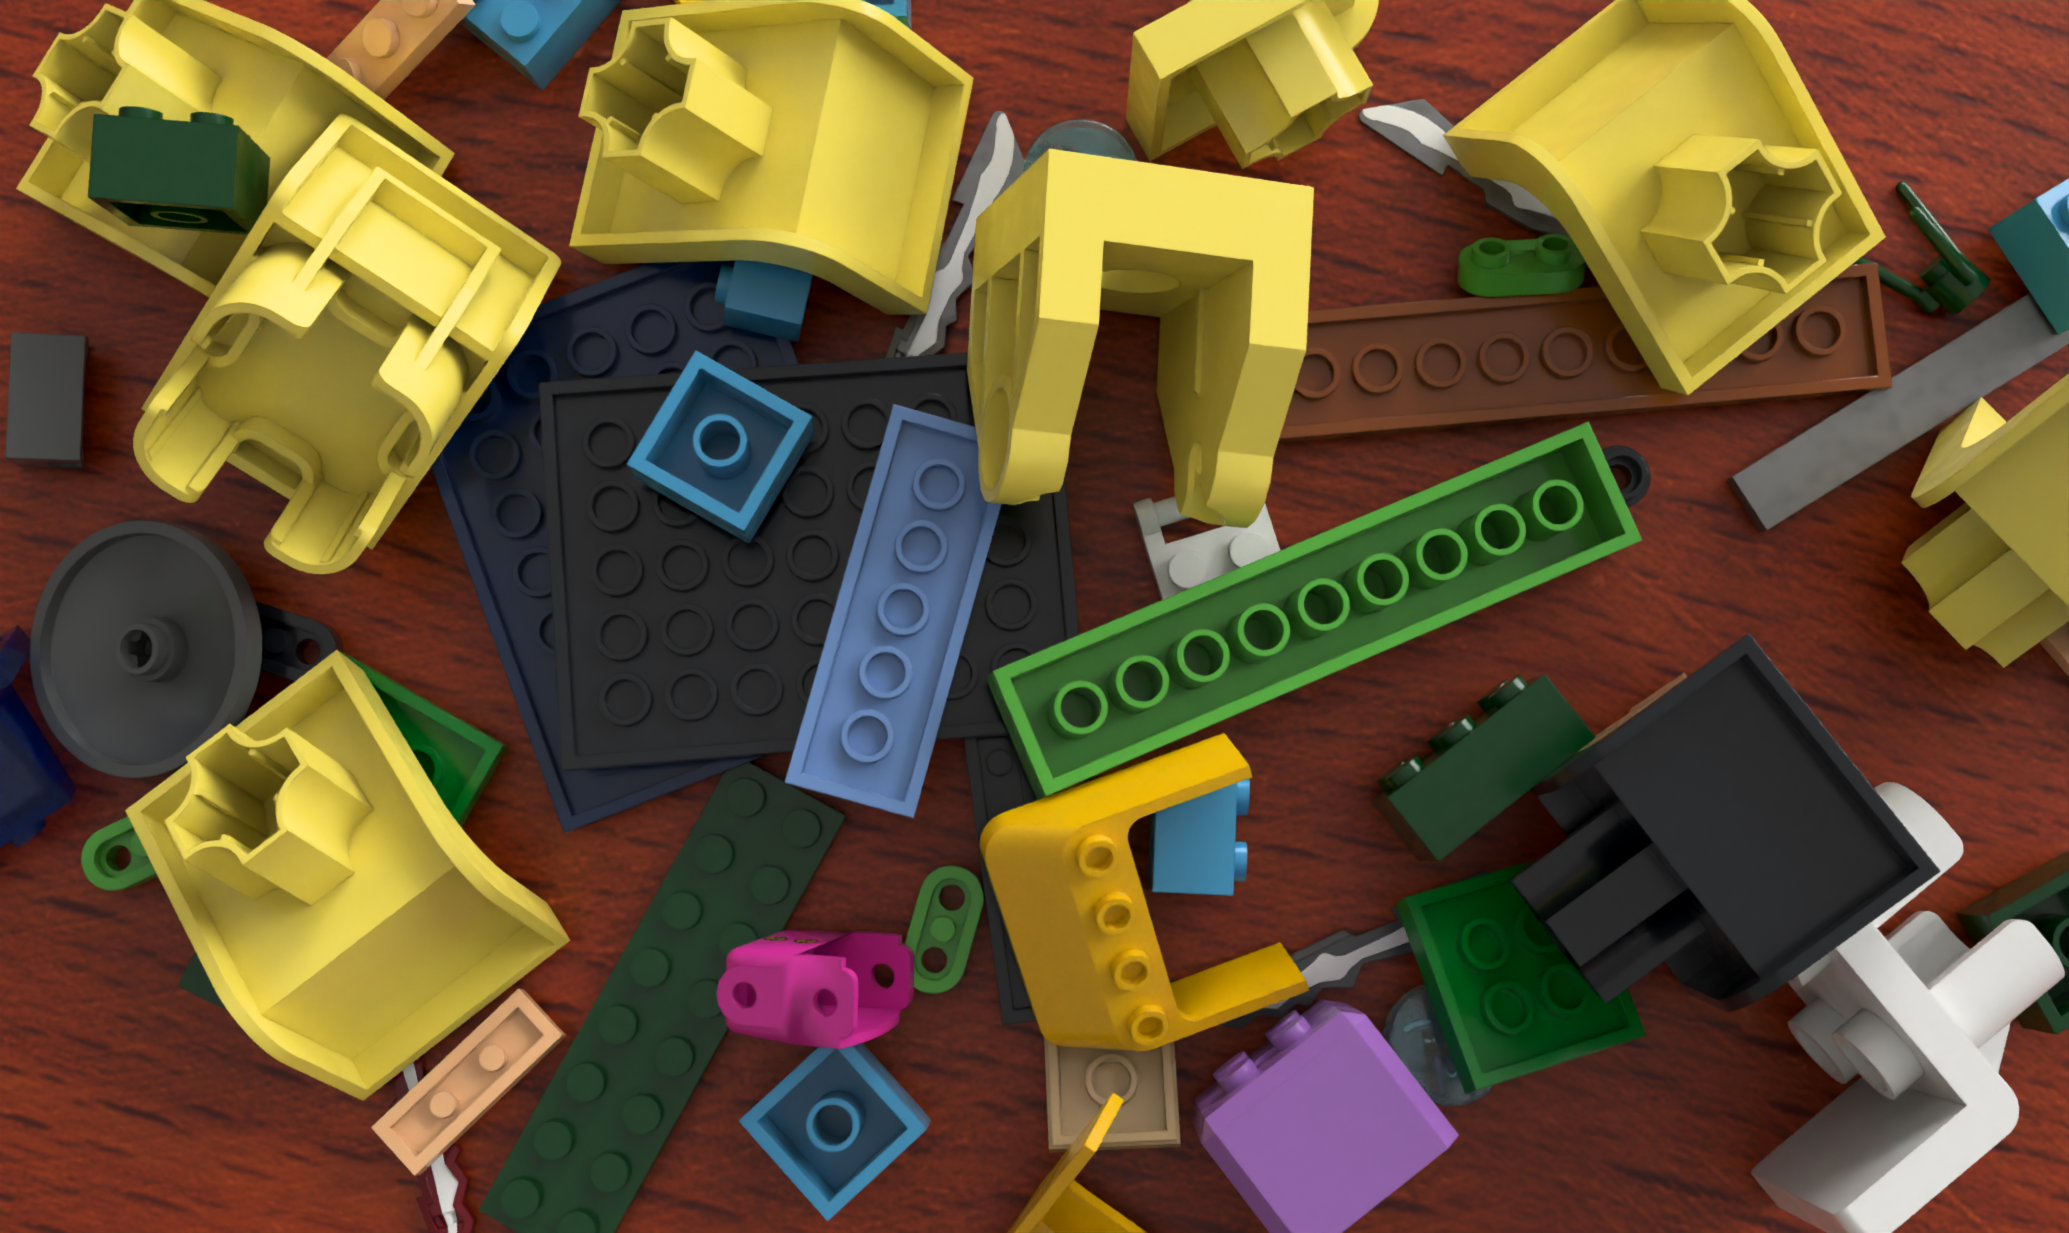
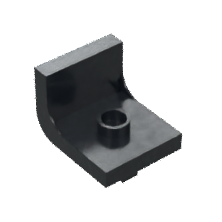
[1508,633,1941,1012]

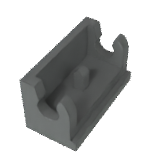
[5,332,89,468]

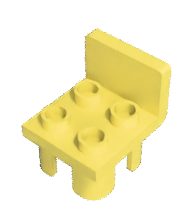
[133,114,561,574]

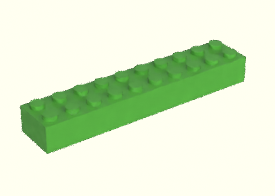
[986,421,1642,800]

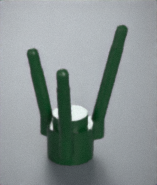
[1852,181,1991,316]

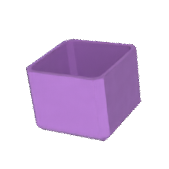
[1192,999,1459,1233]

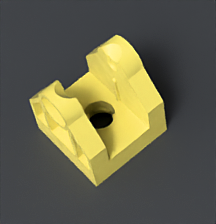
[967,149,1314,528]

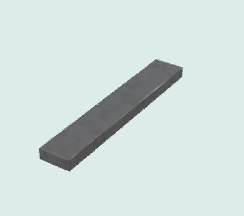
[1726,293,2069,533]

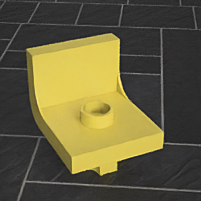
[16,0,455,298]
[569,0,974,315]
[1126,0,1379,169]
[1443,0,1886,395]
[1901,373,2069,668]
[125,650,570,1101]

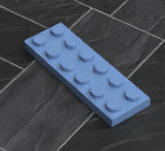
[785,404,1001,819]

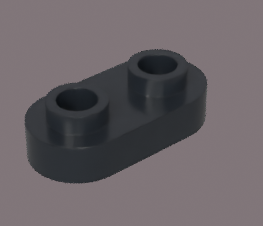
[256,601,344,681]

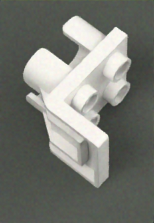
[1751,782,2065,1233]

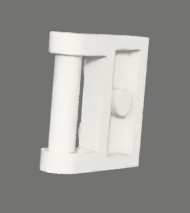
[1132,496,1280,600]

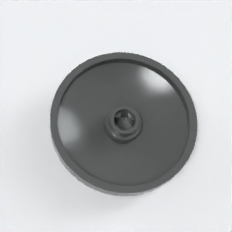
[29,520,262,778]

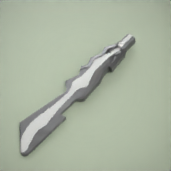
[1359,99,1590,269]
[885,111,1027,358]

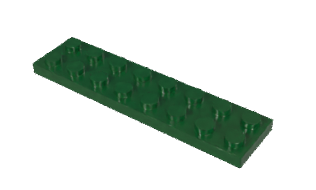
[479,762,848,1233]

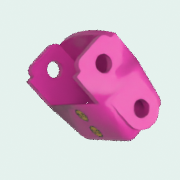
[716,930,914,1049]

